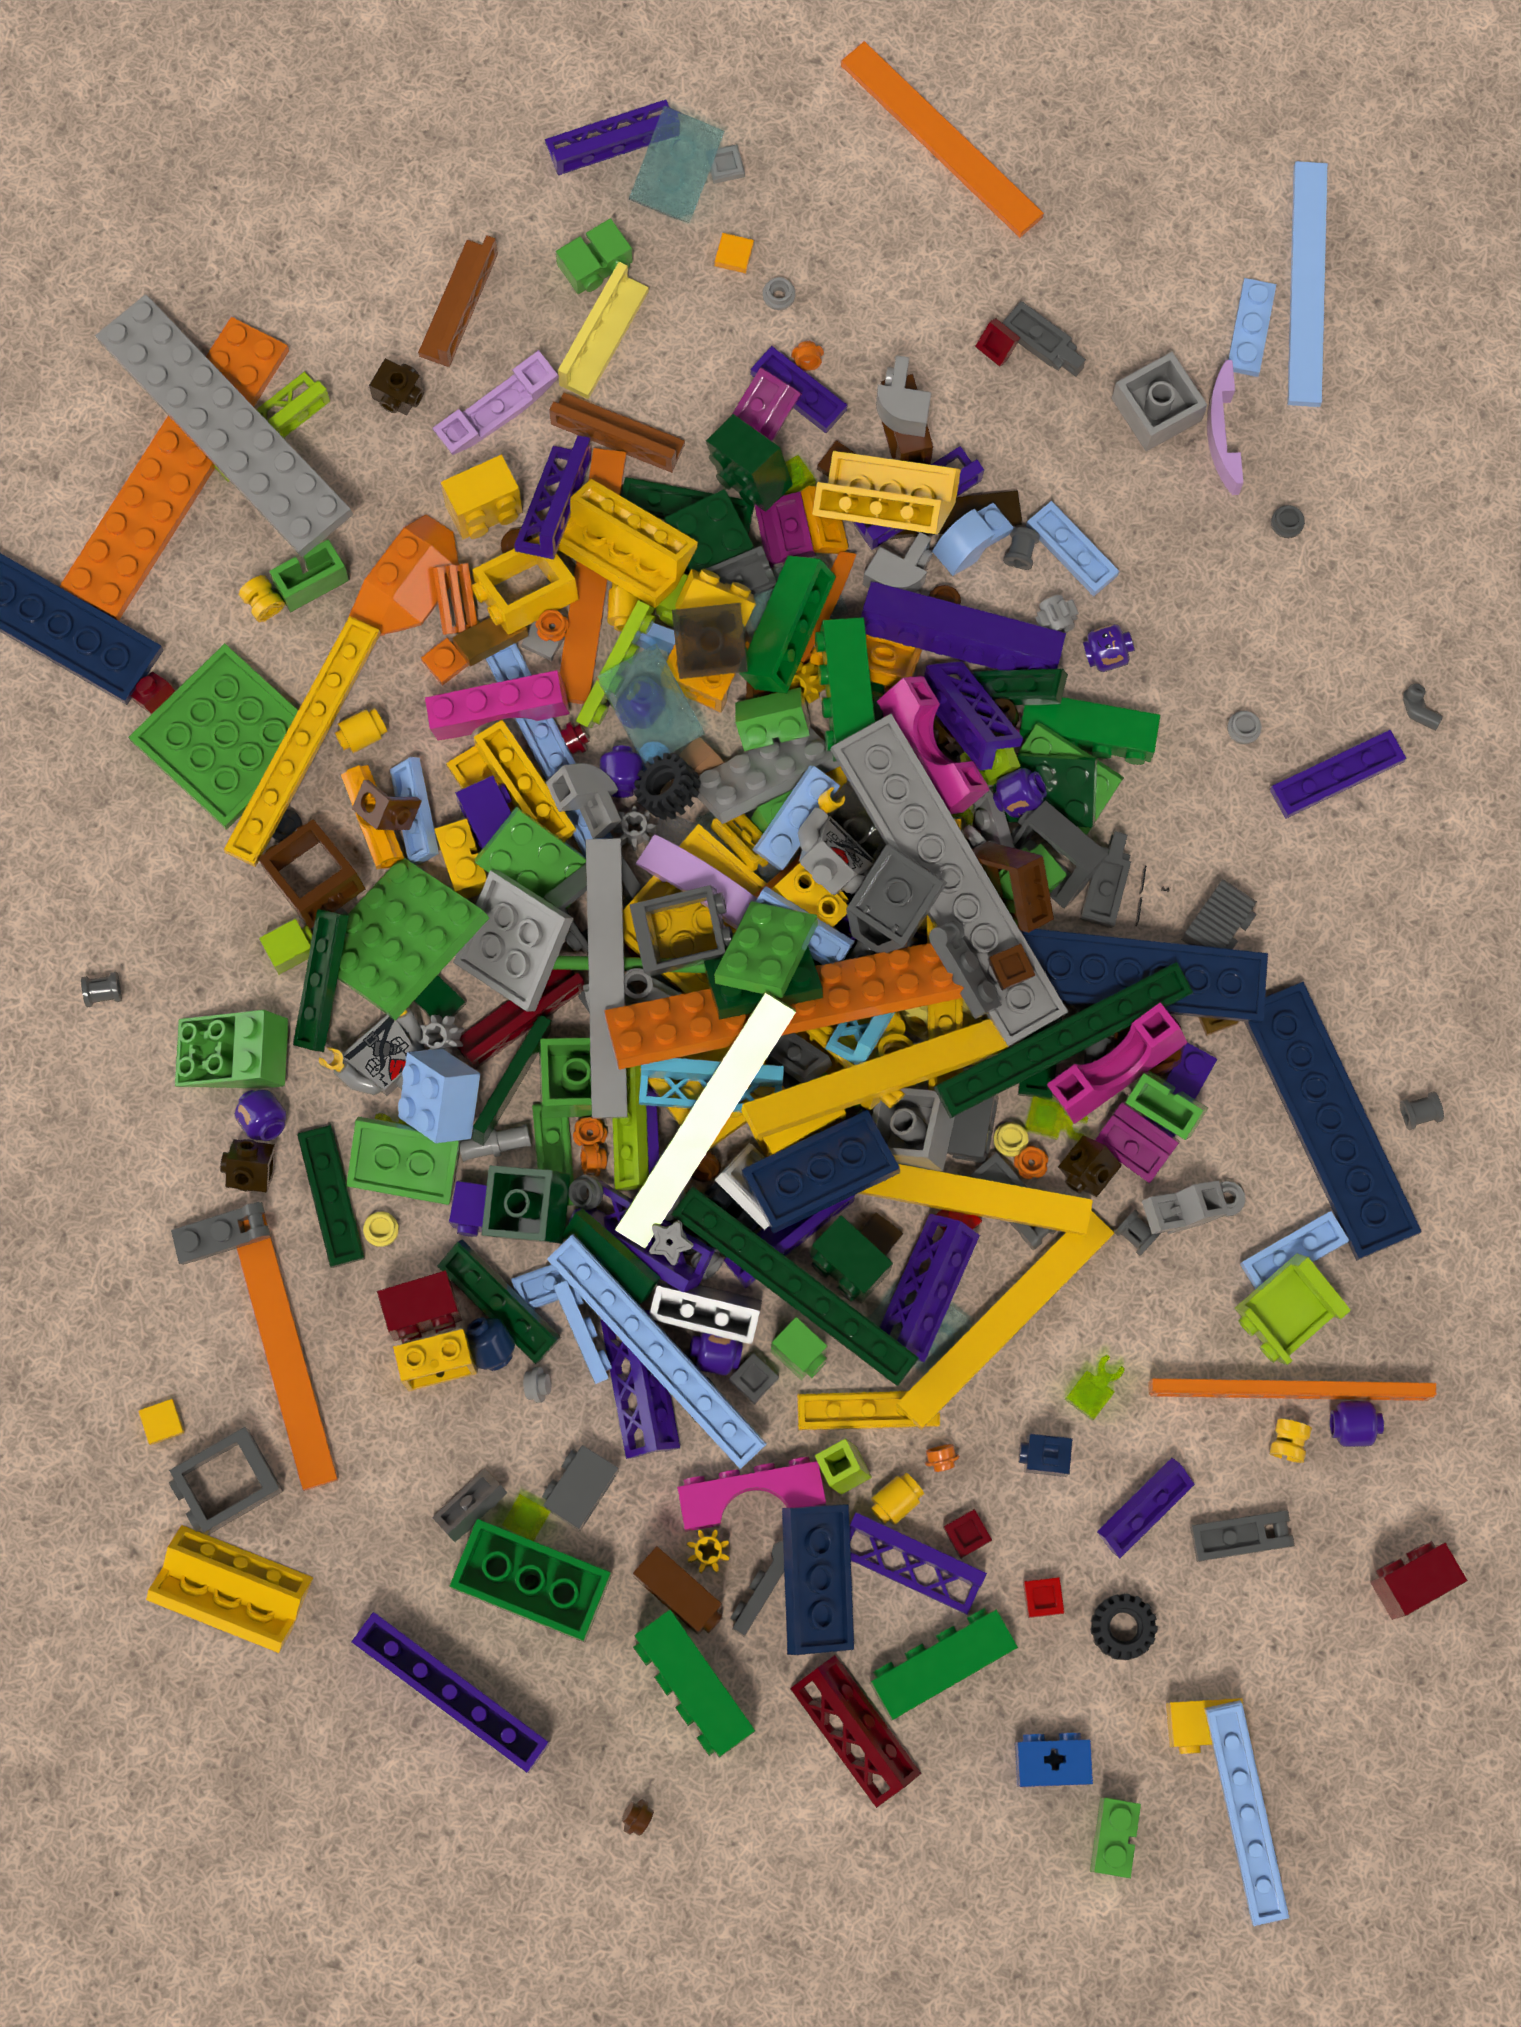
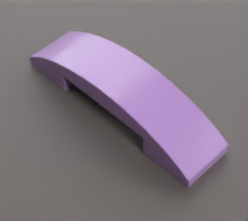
[432,350,559,455]
[1207,360,1243,495]
[636,834,757,929]

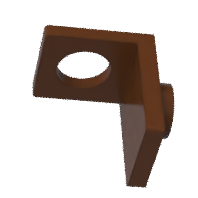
[352,780,422,830]

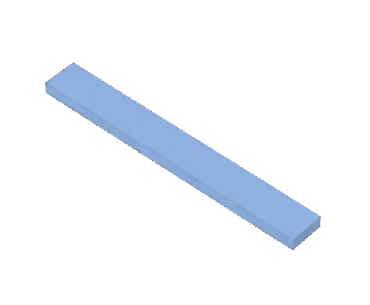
[1287,161,1328,407]
[485,643,613,857]
[547,1234,767,1469]

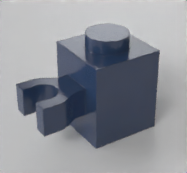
[1018,1434,1073,1477]

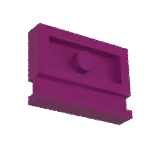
[732,367,802,442]
[754,491,816,568]
[1095,1101,1180,1183]

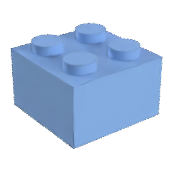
[398,1049,480,1143]

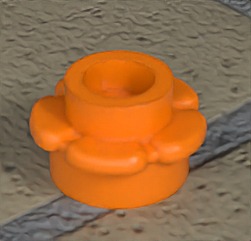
[791,341,824,371]
[535,610,569,642]
[573,1117,607,1146]
[580,1143,607,1177]
[1014,1146,1048,1180]
[925,1444,960,1472]

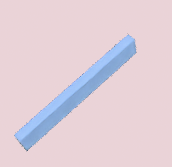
[1205,1700,1289,1926]

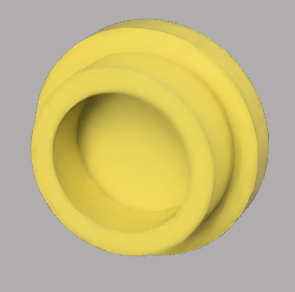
[993,1122,1028,1157]
[363,1212,399,1247]

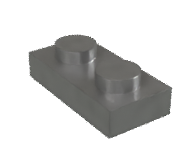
[432,1469,508,1542]

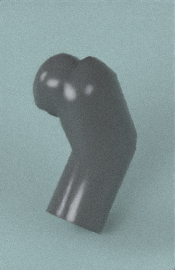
[1403,684,1443,731]

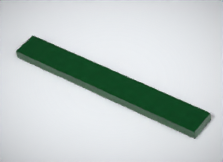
[934,962,1194,1119]
[671,1186,919,1387]

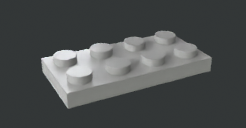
[695,728,840,824]

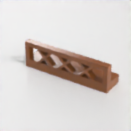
[418,235,498,368]
[549,393,685,473]

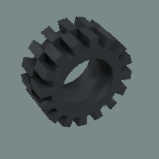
[634,753,701,820]
[1090,1593,1158,1660]

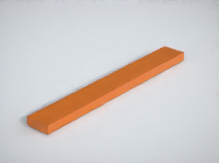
[841,41,1044,238]
[559,448,626,704]
[237,1214,338,1491]
[1148,1378,1437,1401]

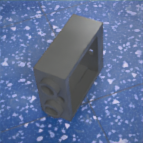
[1011,800,1108,909]
[544,857,642,955]
[630,885,733,976]
[169,1427,284,1535]

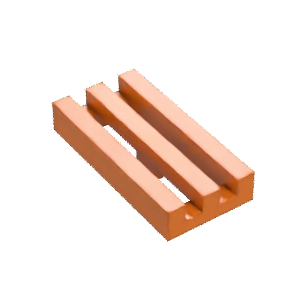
[433,563,477,635]

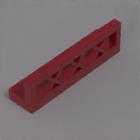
[457,969,584,1070]
[790,1655,922,1808]

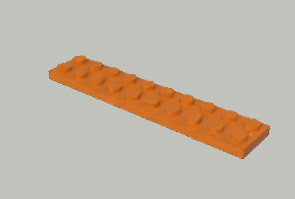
[59,317,289,621]
[604,943,964,1070]

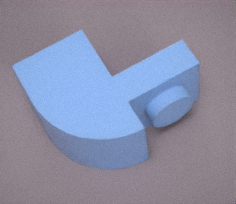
[932,503,1014,576]

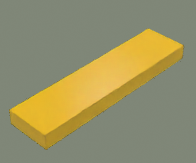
[797,1391,940,1431]

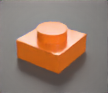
[421,638,469,686]

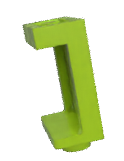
[1234,1253,1351,1365]

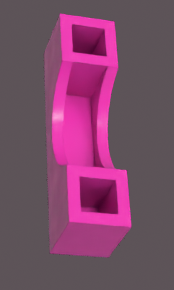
[425,670,570,741]
[877,676,990,814]
[1047,1003,1187,1124]
[677,1457,826,1532]

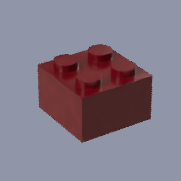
[377,1270,462,1344]
[1370,1541,1468,1620]

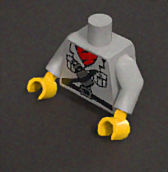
[798,787,876,895]
[319,1008,425,1096]

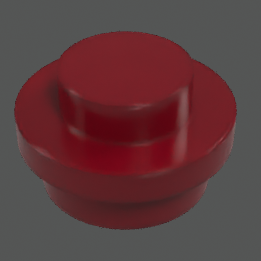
[560,721,590,754]

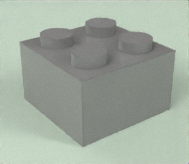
[1111,352,1207,452]
[872,1088,955,1171]

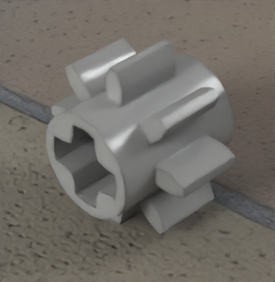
[1035,595,1079,633]
[613,806,656,851]
[419,1015,464,1055]

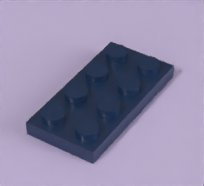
[741,1110,900,1234]
[782,1504,854,1655]

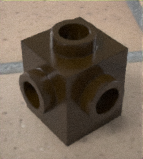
[369,358,424,416]
[1058,1135,1122,1197]
[220,1139,275,1193]

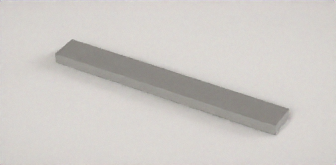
[586,838,628,1119]

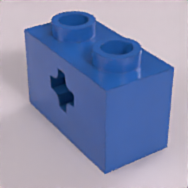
[1015,1733,1093,1787]

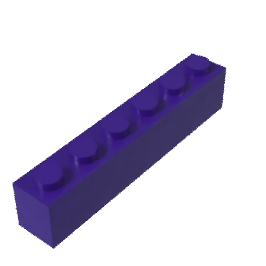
[861,581,1066,670]
[351,1612,551,1773]

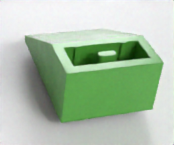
[175,1010,288,1089]

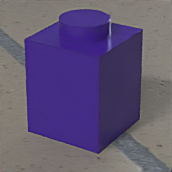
[449,1181,487,1237]

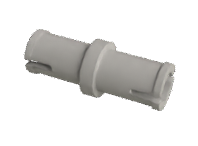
[460,1124,531,1162]

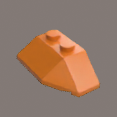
[349,514,459,636]

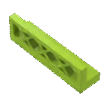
[214,372,330,482]

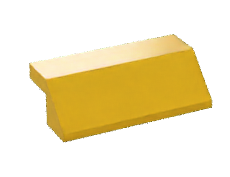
[812,451,961,535]
[558,479,698,608]
[446,720,576,841]
[146,1525,313,1653]

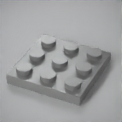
[453,870,573,1011]

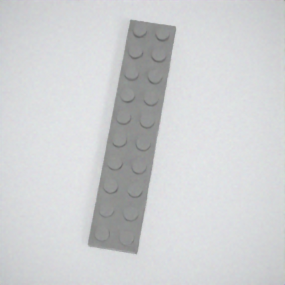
[95,294,353,557]
[830,714,1068,1046]

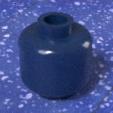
[466,1317,515,1371]

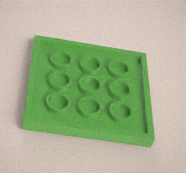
[129,643,298,830]
[338,858,489,1021]

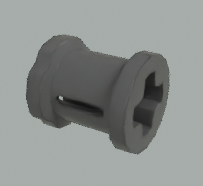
[1003,527,1040,570]
[81,972,122,1007]
[1400,1091,1444,1130]
[1114,1209,1161,1256]

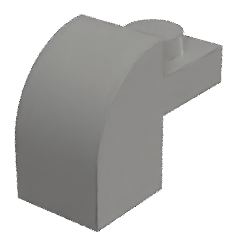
[876,355,931,437]
[863,532,933,593]
[546,763,622,839]
[1142,1180,1229,1234]

